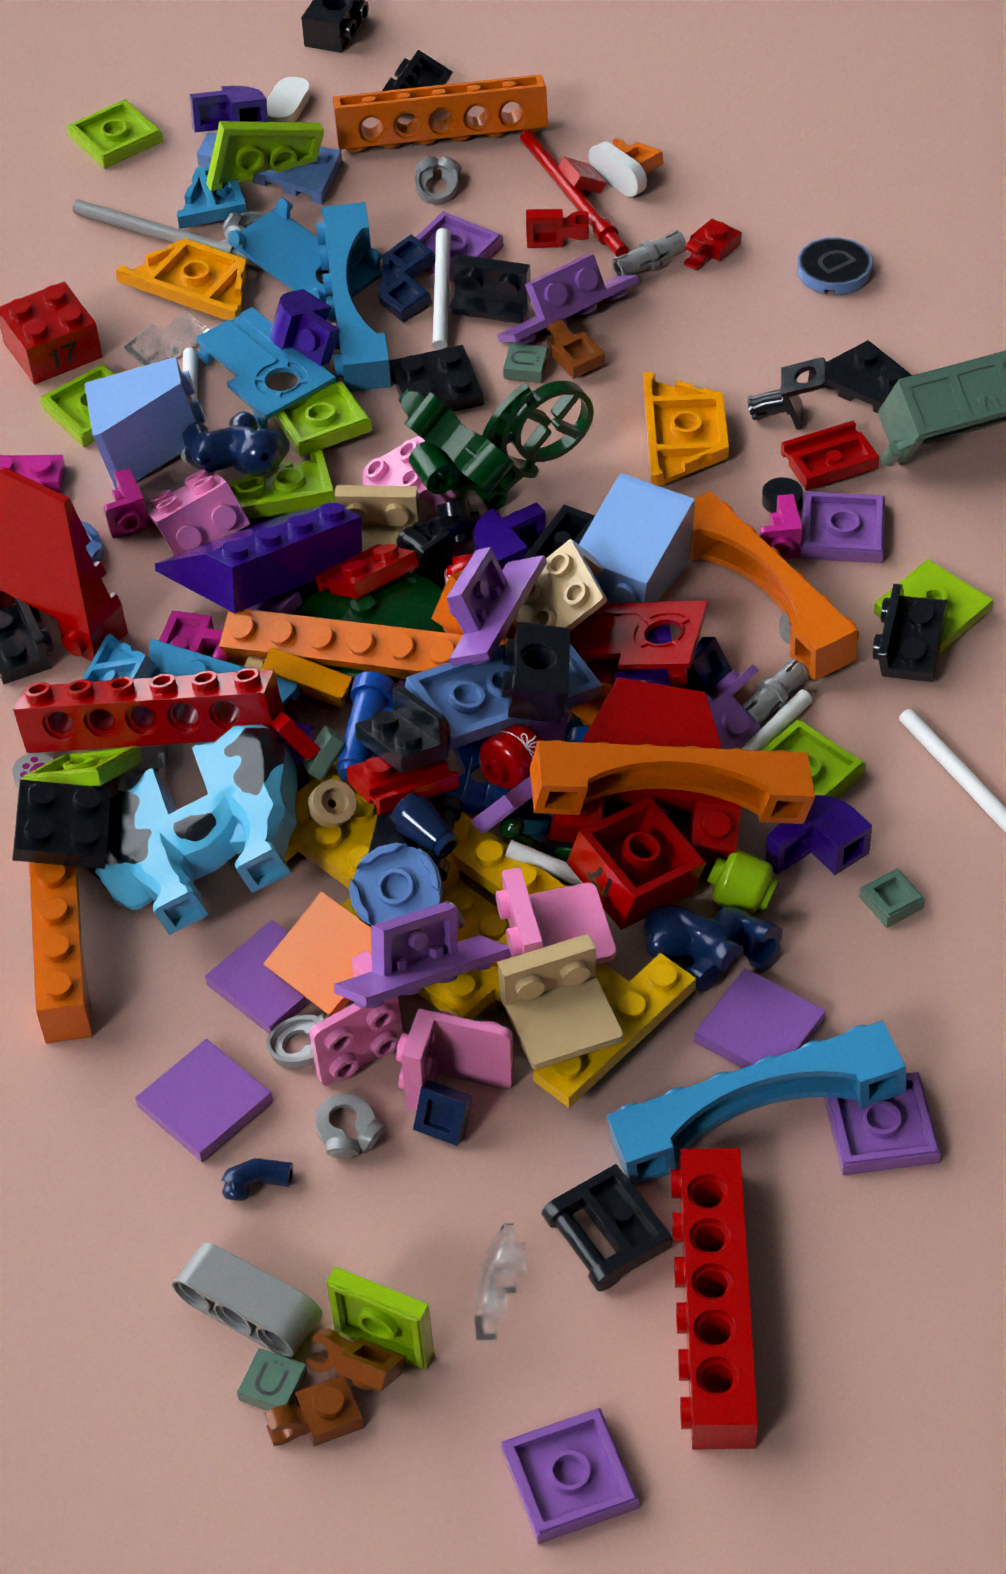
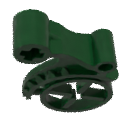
[408,381,594,510]
[398,389,515,494]

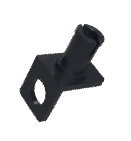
[747,357,827,430]
[396,526,453,589]

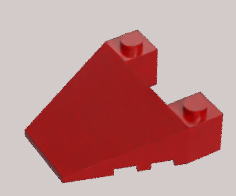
[0,467,128,661]
[549,678,741,866]

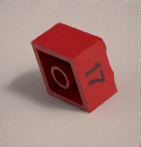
[0,281,103,385]
[567,797,706,930]

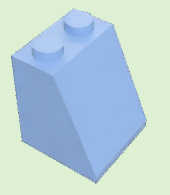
[85,357,206,489]
[579,473,696,603]

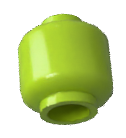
[707,849,778,915]

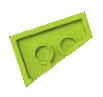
[206,121,325,192]
[228,448,335,520]

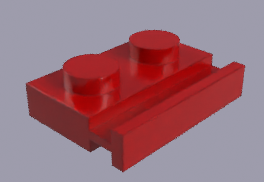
[781,420,879,491]
[315,544,419,599]
[347,757,459,815]

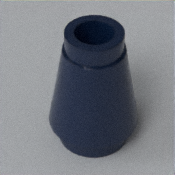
[391,792,459,858]

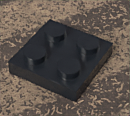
[389,345,484,418]
[12,779,111,869]

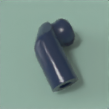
[221,1158,293,1201]

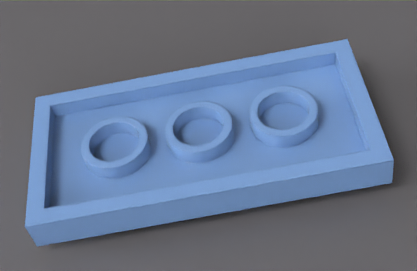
[405,626,603,750]

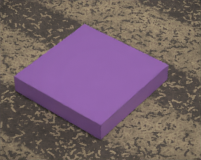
[416,211,503,282]
[800,491,885,563]
[205,920,310,1034]
[694,968,826,1068]
[135,1038,273,1162]
[824,1072,941,1175]
[501,1408,639,1544]

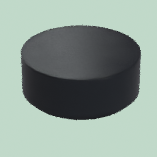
[762,477,803,513]

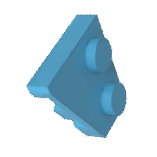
[177,165,247,229]
[83,634,157,682]

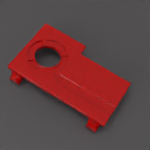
[570,601,708,687]

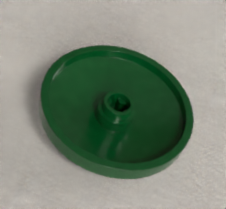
[292,572,446,691]

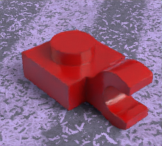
[526,209,589,248]
[684,219,742,270]

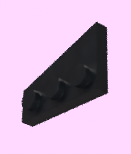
[808,340,912,413]

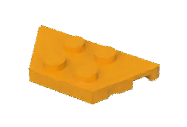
[115,238,248,320]
[643,372,729,486]

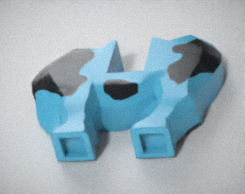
[85,725,298,935]

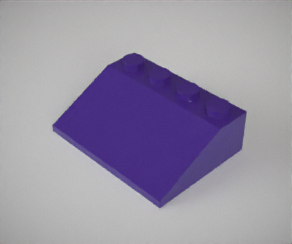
[155,503,362,613]

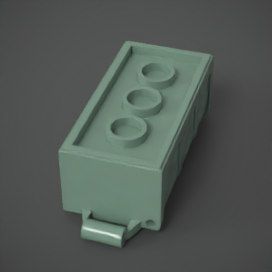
[878,350,1006,467]

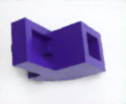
[189,86,268,132]
[270,289,340,366]
[474,502,546,570]
[765,795,872,875]

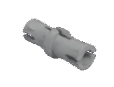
[611,230,687,276]
[742,659,809,726]

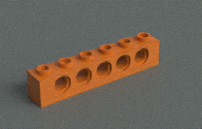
[332,74,549,152]

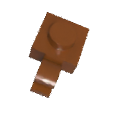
[546,319,605,379]
[306,1328,406,1391]
[265,1375,363,1446]

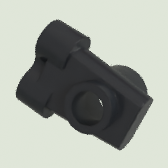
[412,499,481,544]

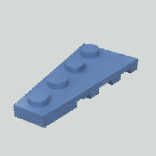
[197,132,343,205]

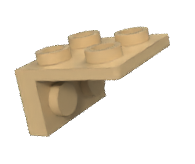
[335,485,420,573]
[518,539,607,631]
[498,933,623,1070]

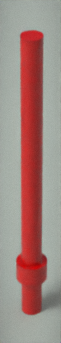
[520,130,629,257]

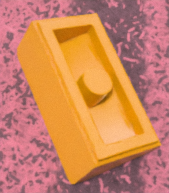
[262,647,352,709]

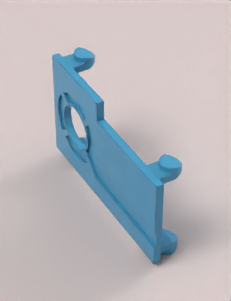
[228,197,383,303]
[195,307,337,429]

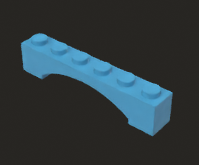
[316,202,391,392]
[607,1020,906,1187]

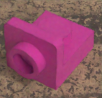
[103,468,150,538]
[759,494,802,559]

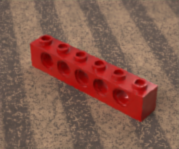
[13,668,285,753]
[670,1148,758,1450]

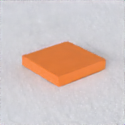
[263,891,372,1016]

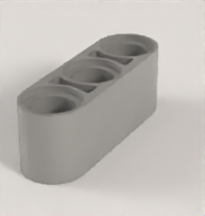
[172,1242,323,1358]

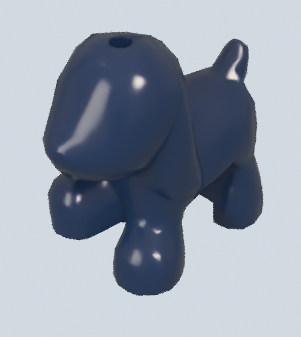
[182,411,290,476]
[643,905,783,992]

